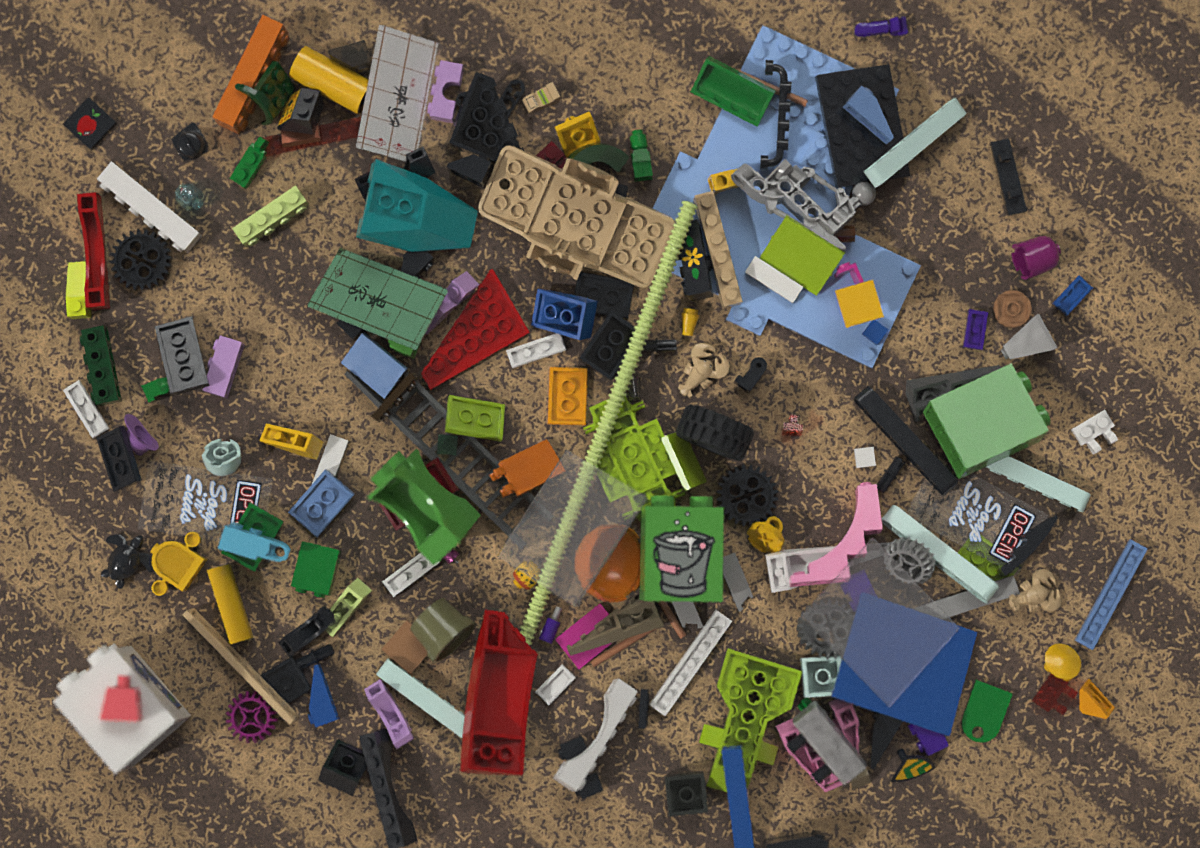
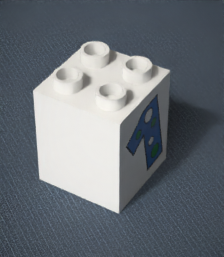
[53,644,191,774]

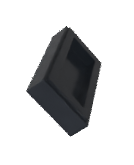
[638,688,650,729]

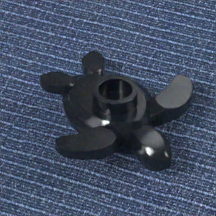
[101,534,154,589]

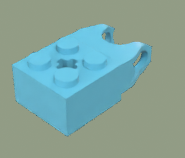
[218,522,291,562]

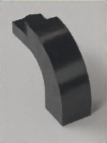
[278,605,336,658]

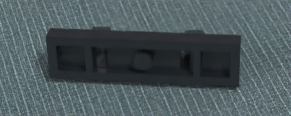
[990,138,1027,216]

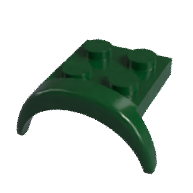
[235,61,296,126]

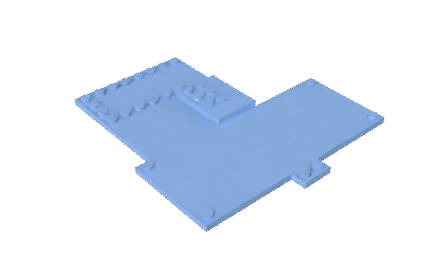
[653,25,921,369]

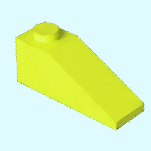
[66,261,91,319]

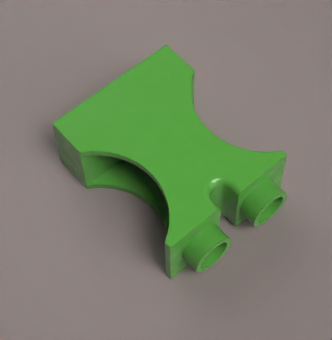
[367,449,481,566]

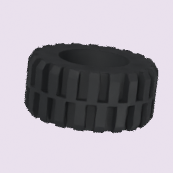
[676,404,754,461]

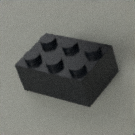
[577,311,635,381]

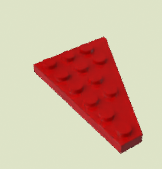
[421,268,530,390]

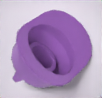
[124,414,159,456]

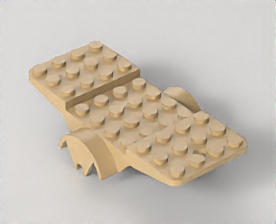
[478,145,676,288]

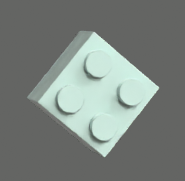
[800,655,841,698]

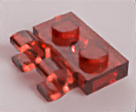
[1031,672,1078,715]

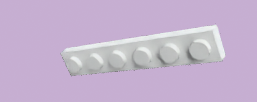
[649,610,732,716]

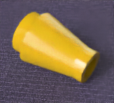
[681,308,700,336]

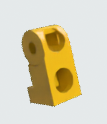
[707,169,738,195]

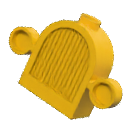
[151,532,207,596]

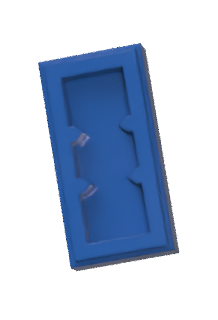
[1052,275,1093,316]

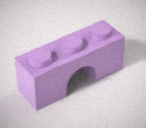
[427,60,464,123]

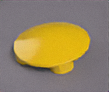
[1044,644,1081,681]

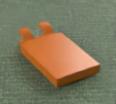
[489,439,566,498]

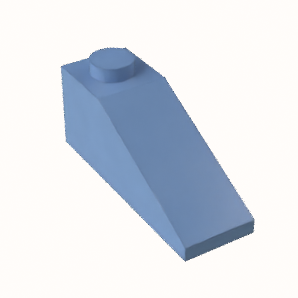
[843,86,894,144]

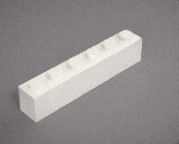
[97,161,202,253]

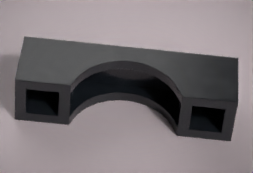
[355,146,436,202]

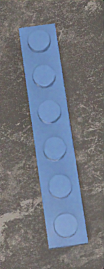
[1074,539,1147,650]

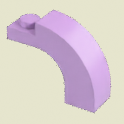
[364,679,414,748]

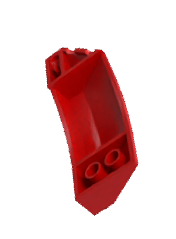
[460,610,538,776]

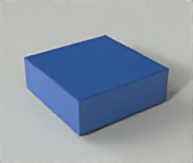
[862,320,889,346]

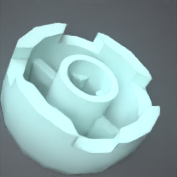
[202,439,241,476]

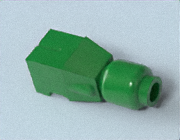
[630,129,653,182]
[141,377,170,404]

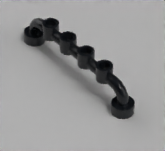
[760,60,792,171]

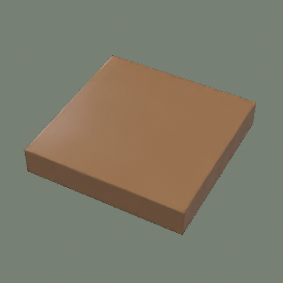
[381,620,427,675]

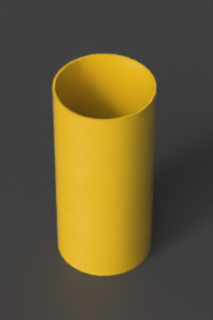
[289,46,369,115]

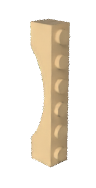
[693,191,743,309]

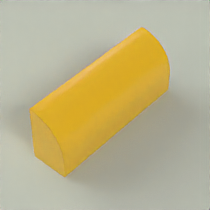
[207,564,254,645]

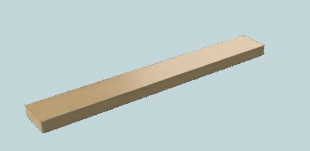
[183,608,300,725]

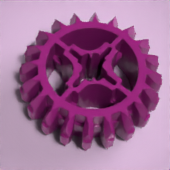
[225,690,278,743]

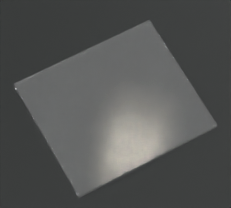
[497,449,647,607]
[801,538,960,707]

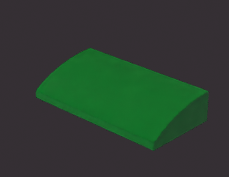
[690,56,776,127]

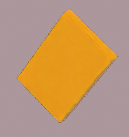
[548,367,588,426]

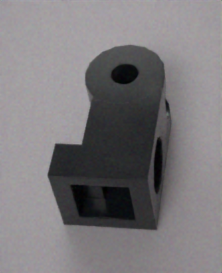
[733,357,767,394]

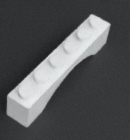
[553,678,638,791]

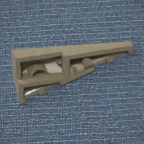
[566,595,664,656]

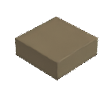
[850,769,871,790]

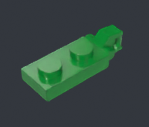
[230,136,270,189]

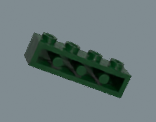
[79,325,122,406]

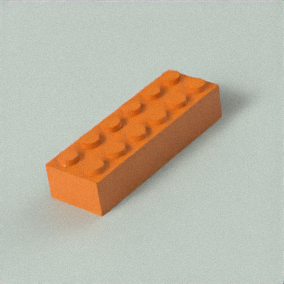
[212,15,289,134]

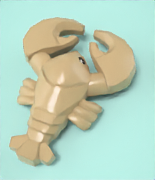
[678,343,730,398]
[1009,569,1062,613]

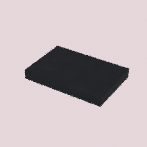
[574,272,634,319]
[96,425,142,492]

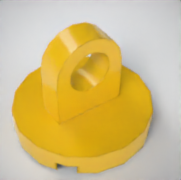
[747,516,784,553]

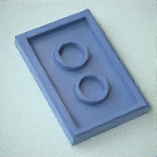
[341,333,408,399]
[288,469,355,537]

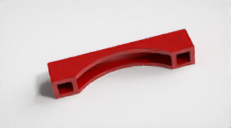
[77,192,110,311]

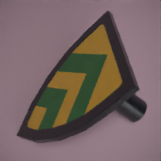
[890,749,936,782]

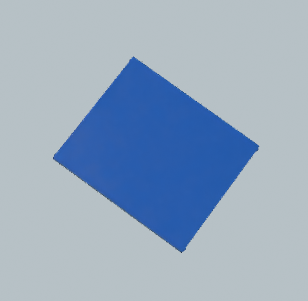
[831,592,977,736]

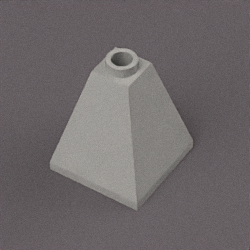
[1001,314,1057,360]

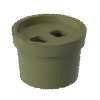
[410,598,476,664]

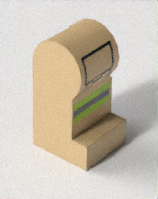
[522,82,561,114]

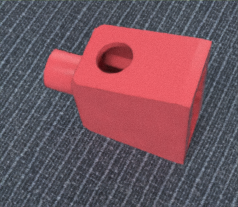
[100,675,143,722]

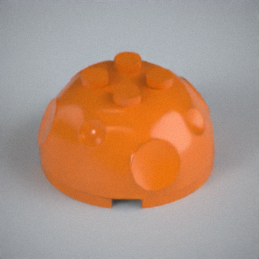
[575,524,640,602]

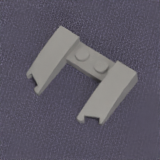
[671,552,753,628]

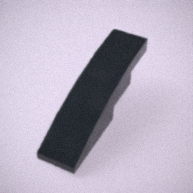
[996,515,1058,577]

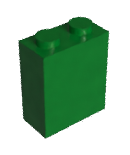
[291,541,342,598]

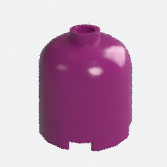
[1011,236,1061,280]

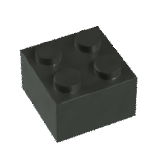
[664,771,708,817]

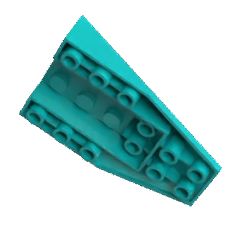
[356,159,478,252]

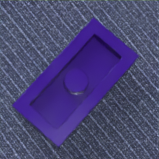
[962,309,988,350]

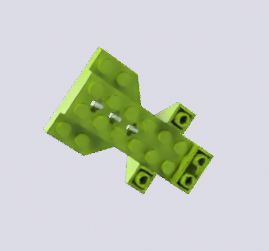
[699,649,802,792]

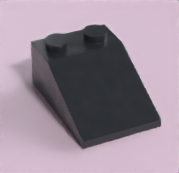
[763,830,829,848]

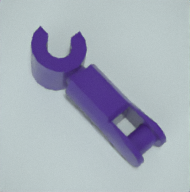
[854,16,908,37]

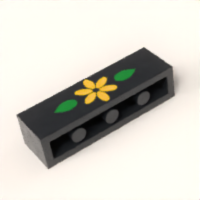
[678,219,714,302]

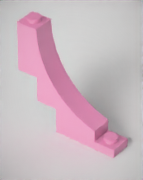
[789,482,883,587]

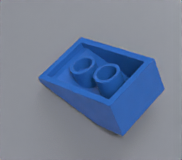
[531,289,598,340]

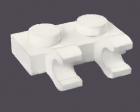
[1071,410,1118,454]

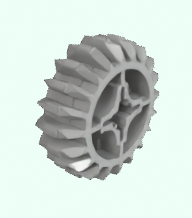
[883,537,936,586]

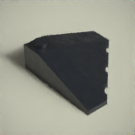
[445,71,524,163]

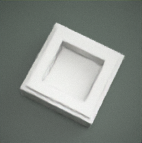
[854,447,876,468]

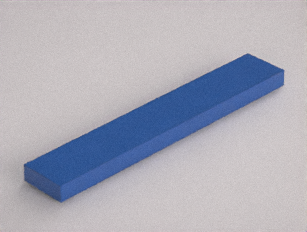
[722,746,755,848]

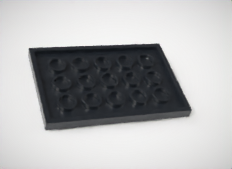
[815,64,910,189]

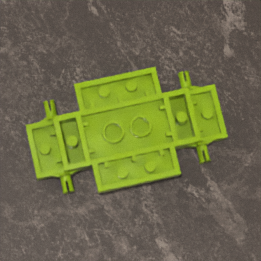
[583,396,685,522]

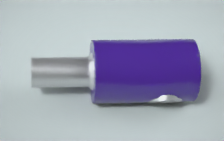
[539,606,562,644]

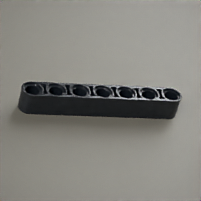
[853,386,958,496]

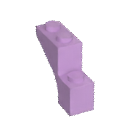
[425,271,479,335]

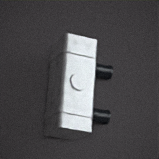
[786,701,866,785]

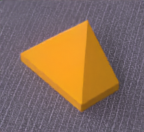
[1079,679,1115,719]

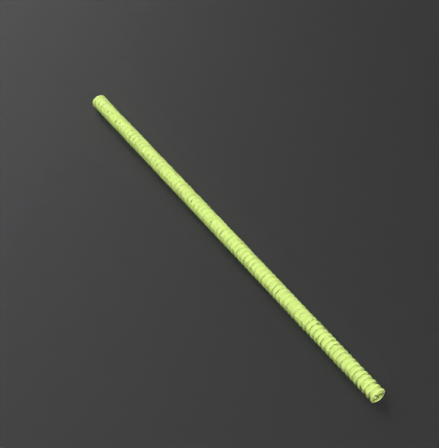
[520,201,698,645]

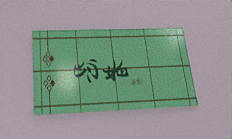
[307,248,448,350]

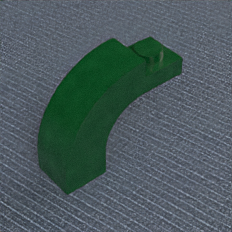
[568,143,630,172]

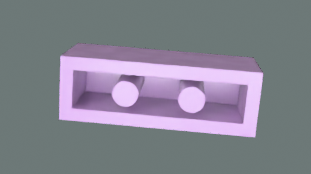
[202,336,245,398]

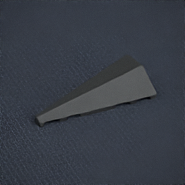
[906,365,1001,423]

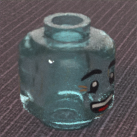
[175,183,204,211]

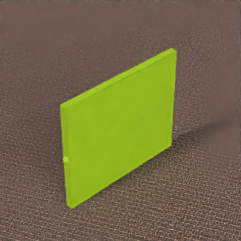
[759,215,845,296]

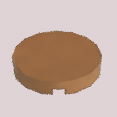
[993,290,1032,328]

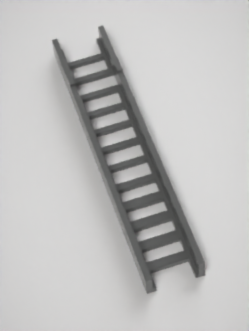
[344,342,555,550]

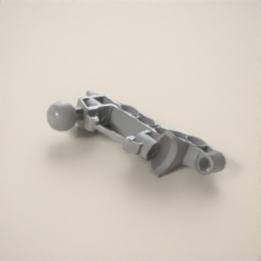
[731,159,876,251]

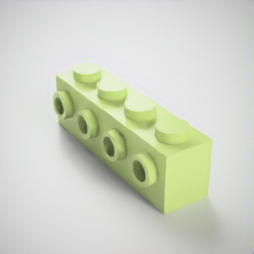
[232,185,309,247]

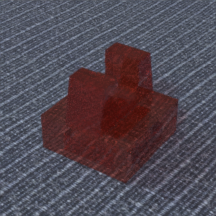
[781,414,803,437]

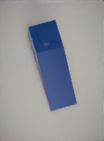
[308,664,340,728]

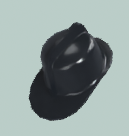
[171,122,208,161]

